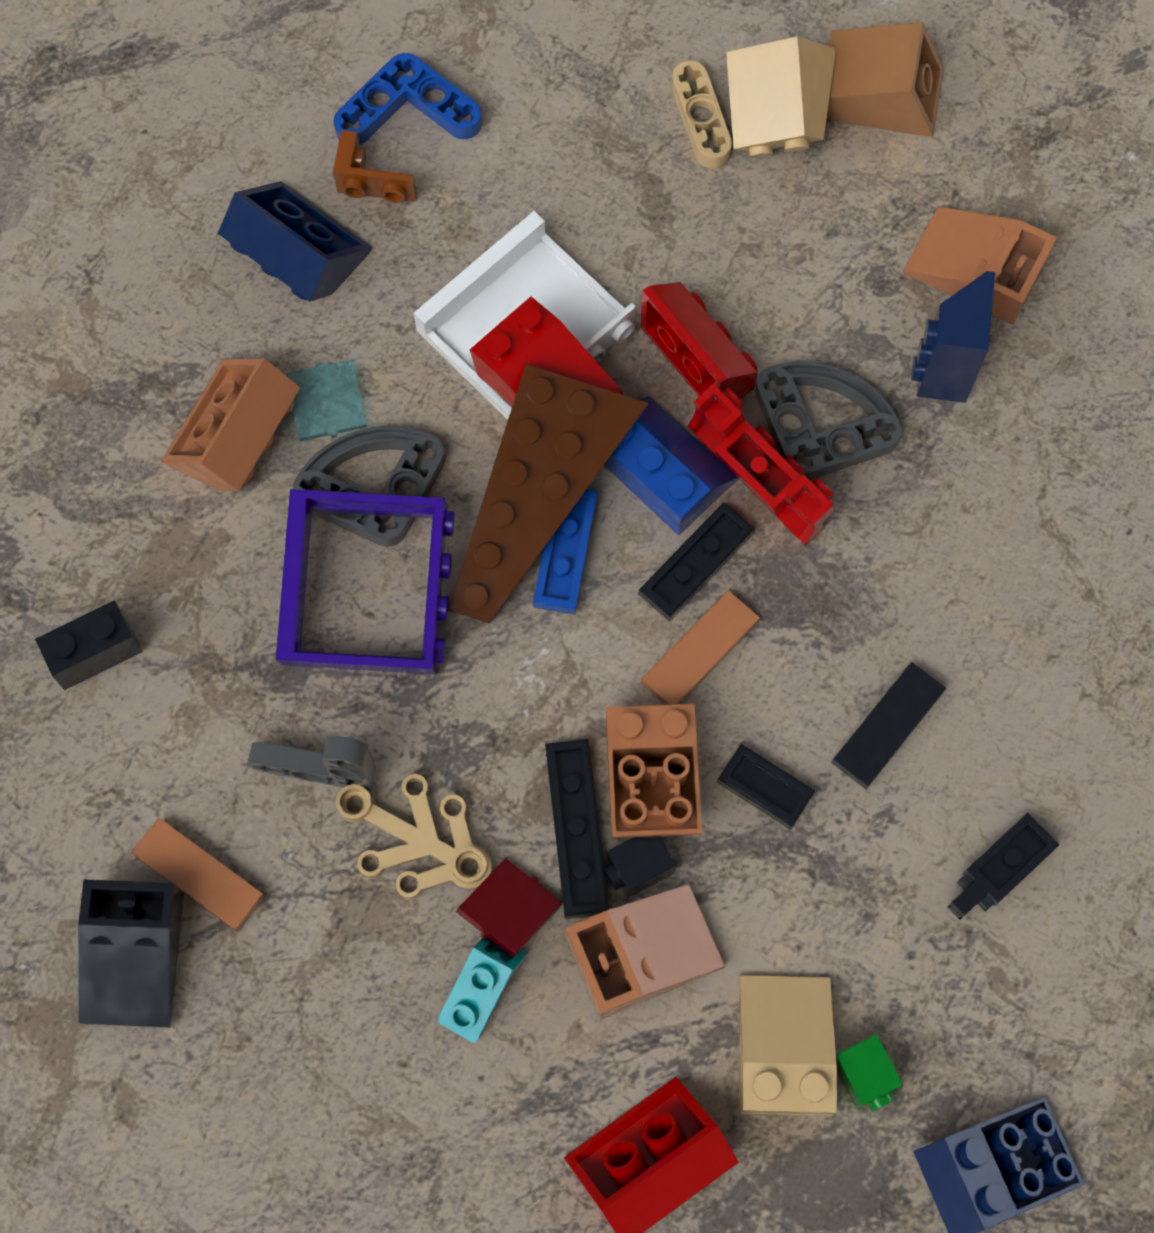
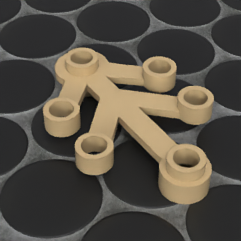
[336,774,492,900]

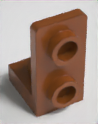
[333,130,417,203]

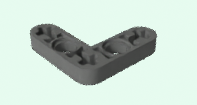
[247,736,376,791]

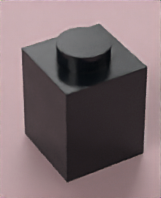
[603,836,676,898]

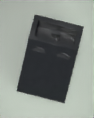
[78,879,184,1028]

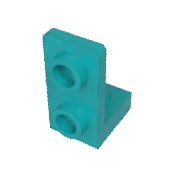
[438,938,528,1043]

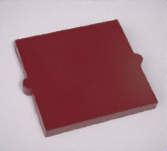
[456,858,563,958]

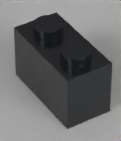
[35,600,143,690]

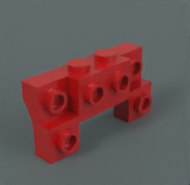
[688,383,835,547]

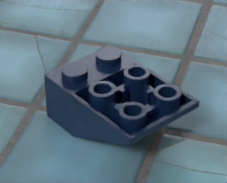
[913,1096,1085,1233]

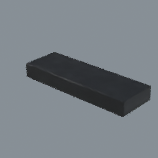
[638,502,755,622]
[832,662,946,790]

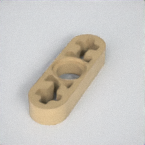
[672,60,732,169]

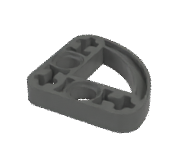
[755,362,902,480]
[293,426,445,547]

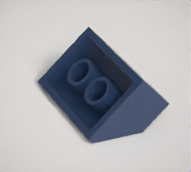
[218,181,372,302]
[911,271,995,403]

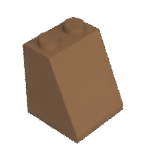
[827,22,944,136]

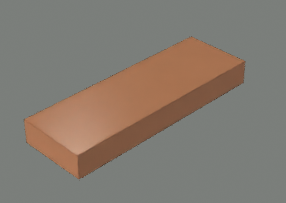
[641,590,760,705]
[131,818,265,932]

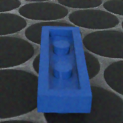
[533,489,597,615]

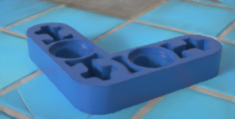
[333,53,482,145]

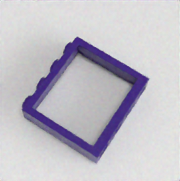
[276,489,455,675]

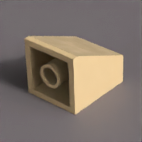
[726,36,835,158]

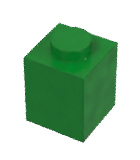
[836,1034,903,1112]

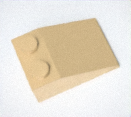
[739,975,837,1117]

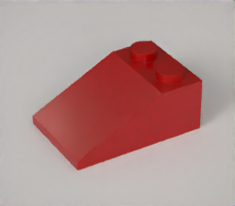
[469,296,623,405]

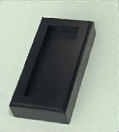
[717,744,815,830]

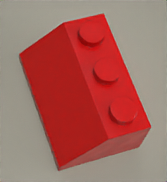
[640,282,757,399]
[564,1077,739,1233]

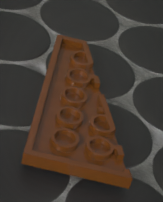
[448,364,649,623]

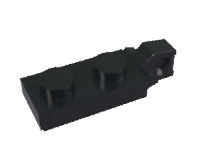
[947,813,1059,920]

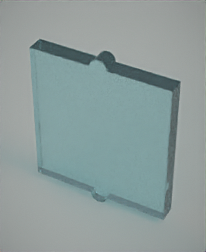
[286,360,367,441]

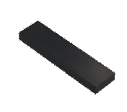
[545,739,609,919]

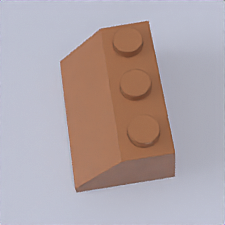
[161,358,301,492]

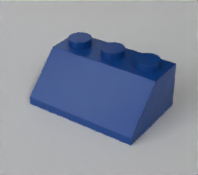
[604,396,738,535]

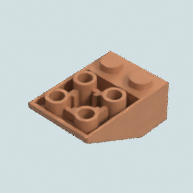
[903,206,1058,325]
[606,704,702,838]
[565,884,725,1020]

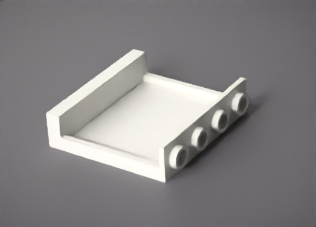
[413,211,636,420]

